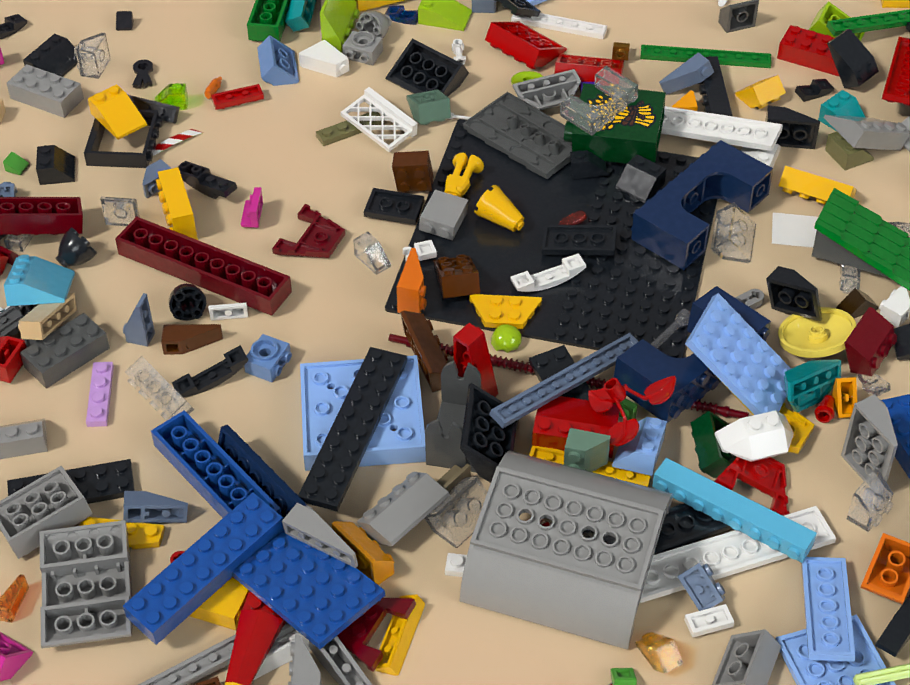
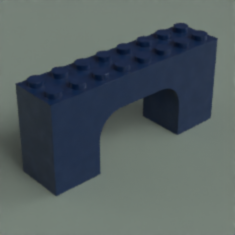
[631,140,773,270]
[613,286,771,423]

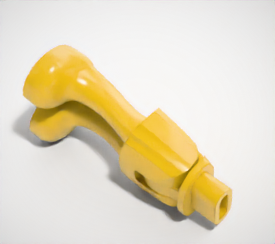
[444,153,484,198]

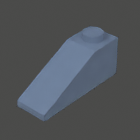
[659,52,714,95]
[123,293,155,347]
[123,491,188,523]

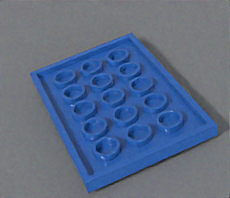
[232,530,385,649]

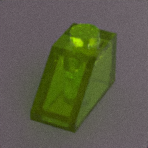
[154,83,188,110]

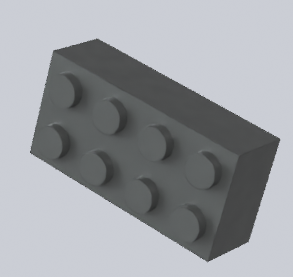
[20,313,110,388]

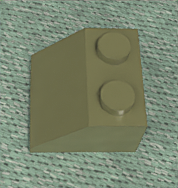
[825,131,874,170]

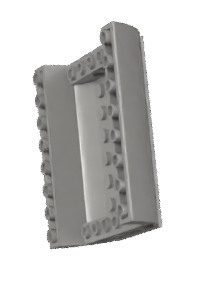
[460,451,674,650]

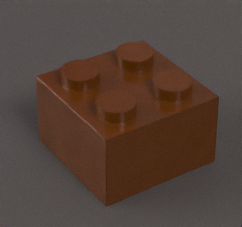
[392,150,434,193]

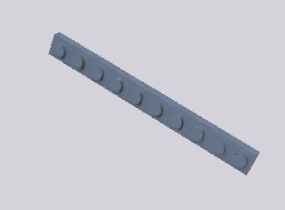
[489,333,639,428]

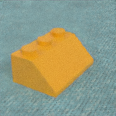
[332,521,395,585]

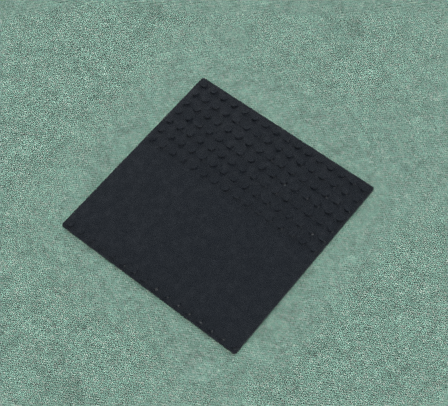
[385,119,717,358]

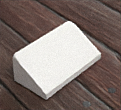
[208,303,248,321]

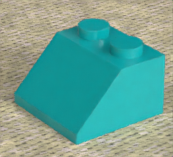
[818,90,865,131]

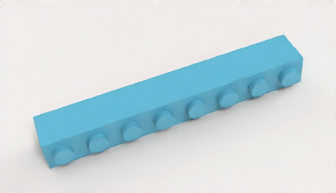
[652,458,817,563]

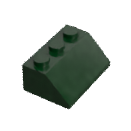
[690,411,737,478]

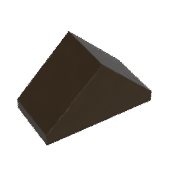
[836,288,878,318]

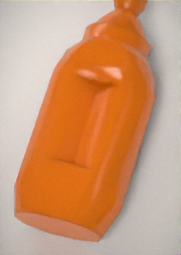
[204,76,222,99]

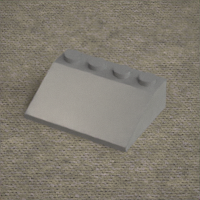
[823,115,910,150]
[841,394,898,498]
[0,466,93,559]

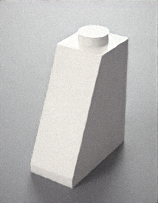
[299,40,349,78]

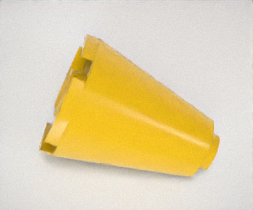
[474,185,525,232]

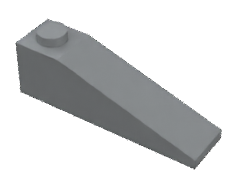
[282,503,358,568]
[307,636,372,685]

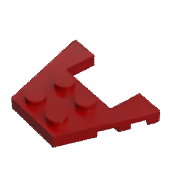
[714,457,790,516]

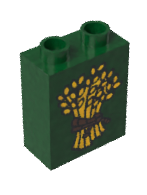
[564,83,666,163]

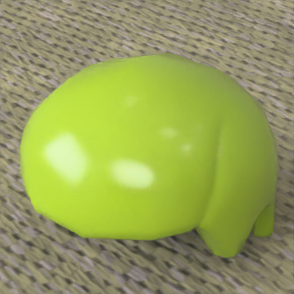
[491,324,522,353]

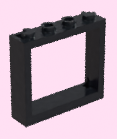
[84,110,162,168]

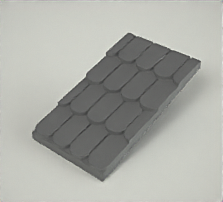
[462,92,572,179]

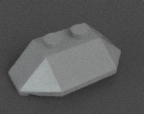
[512,69,581,110]

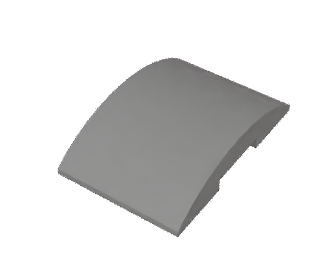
[39,520,133,649]

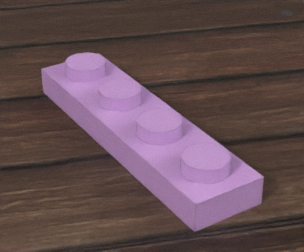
[86,362,114,427]

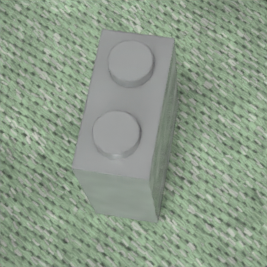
[419,190,468,240]

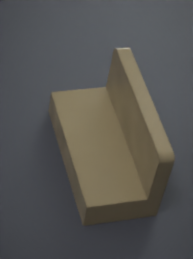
[437,464,471,505]

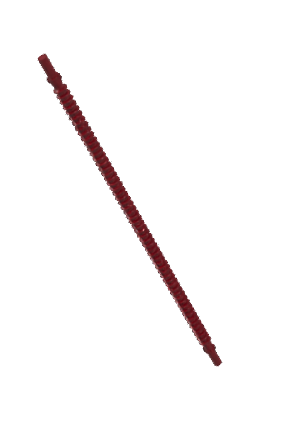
[388,334,749,419]

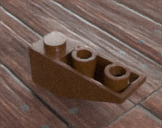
[161,324,223,355]

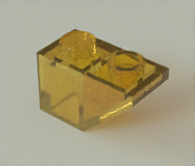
[635,632,683,674]

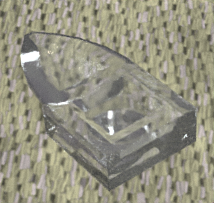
[858,374,891,396]

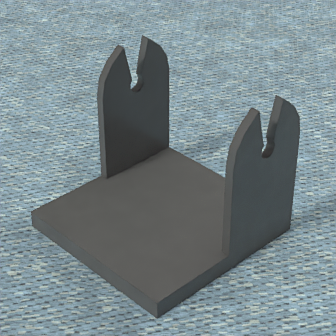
[425,360,519,473]

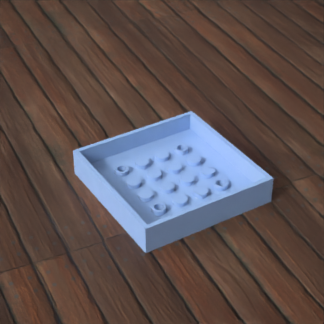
[300,355,426,471]

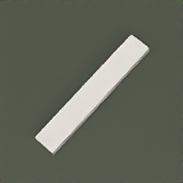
[511,13,607,39]

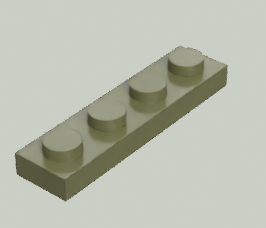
[316,112,384,146]

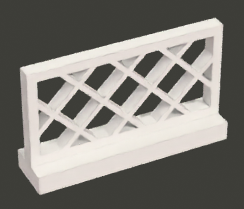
[340,87,418,152]

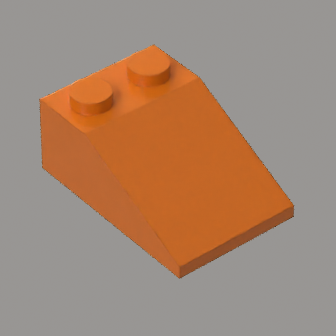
[397,248,427,313]
[860,533,910,604]

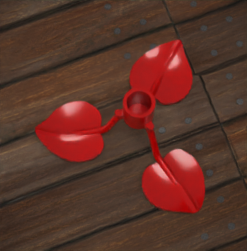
[588,375,676,446]

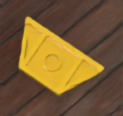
[470,294,542,329]

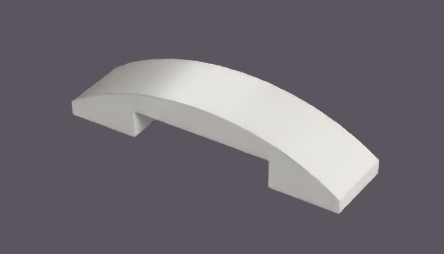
[510,253,586,292]

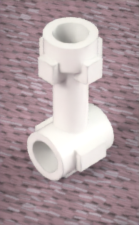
[452,39,466,65]

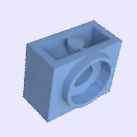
[244,334,292,382]

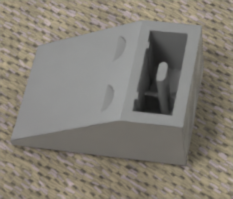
[288,633,322,685]

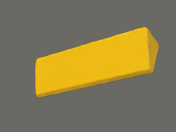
[375,594,425,676]

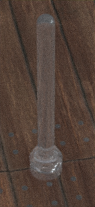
[651,309,690,348]

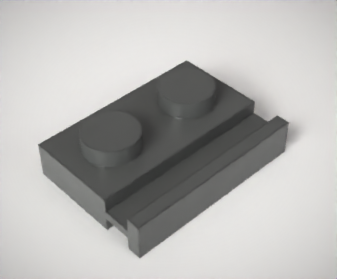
[0,306,24,337]

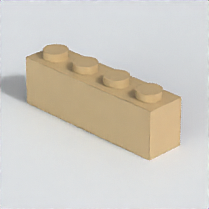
[18,293,77,340]

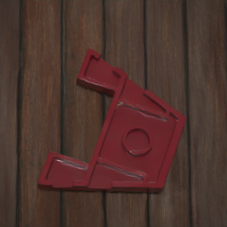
[272,204,345,258]
[337,598,416,672]

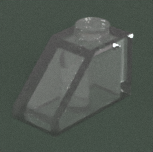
[353,232,391,275]

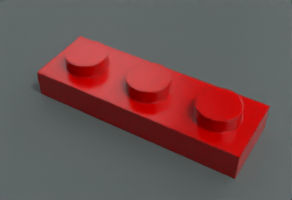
[211,84,264,110]

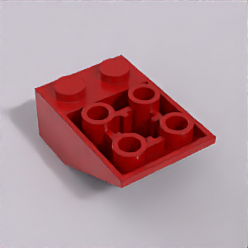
[0,336,27,383]

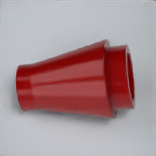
[814,395,835,423]

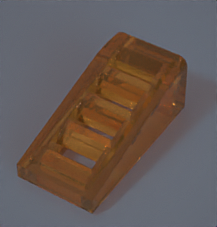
[0,574,29,623]

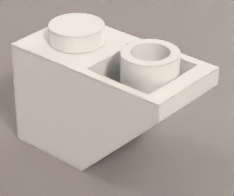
[879,286,910,328]

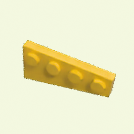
[79,517,165,550]

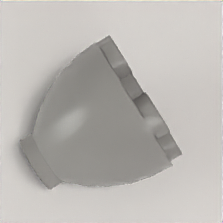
[356,11,392,39]

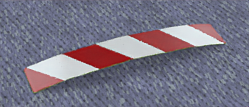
[152,129,203,156]

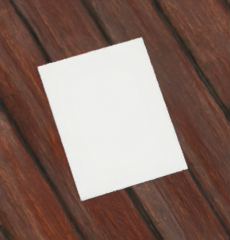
[772,212,818,248]

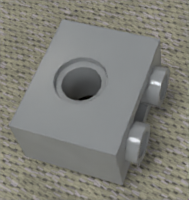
[342,31,383,66]

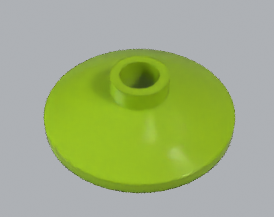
[511,71,543,85]

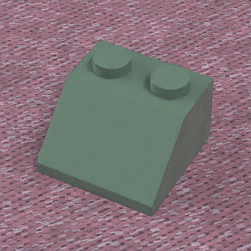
[406,89,451,125]
[564,428,611,472]

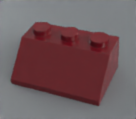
[844,307,897,376]

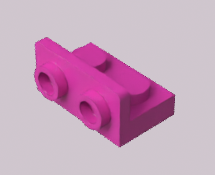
[241,187,263,228]

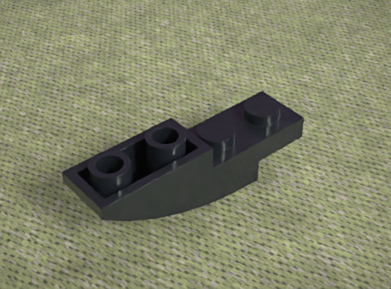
[178,161,237,199]

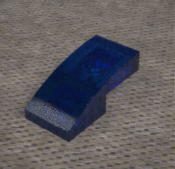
[384,5,418,25]

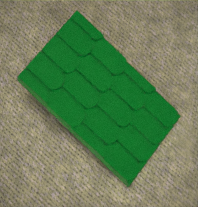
[812,188,910,291]

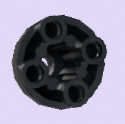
[56,227,97,268]
[168,283,207,321]

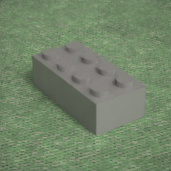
[6,64,84,118]

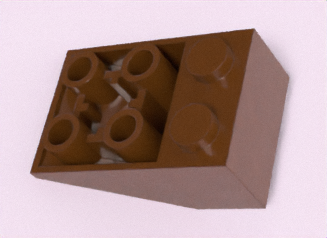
[433,254,480,298]

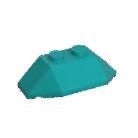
[784,359,841,412]

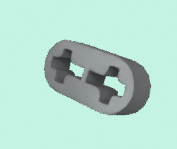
[735,289,764,310]

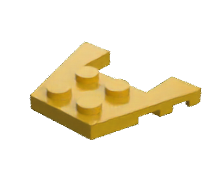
[779,403,815,454]

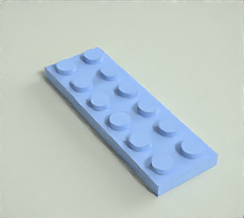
[801,557,855,662]

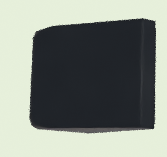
[116,11,134,31]

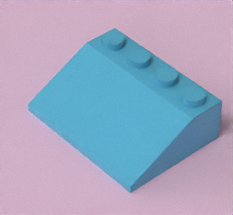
[4,255,75,306]

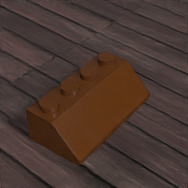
[400,311,448,393]

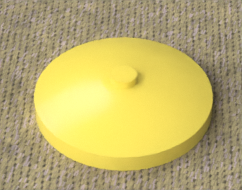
[778,307,856,358]

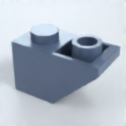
[142,159,172,198]

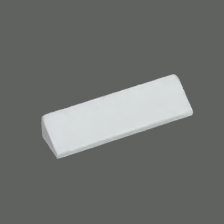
[254,630,311,680]

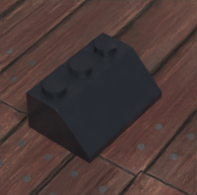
[23,33,83,77]

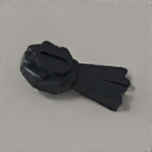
[132,59,153,88]

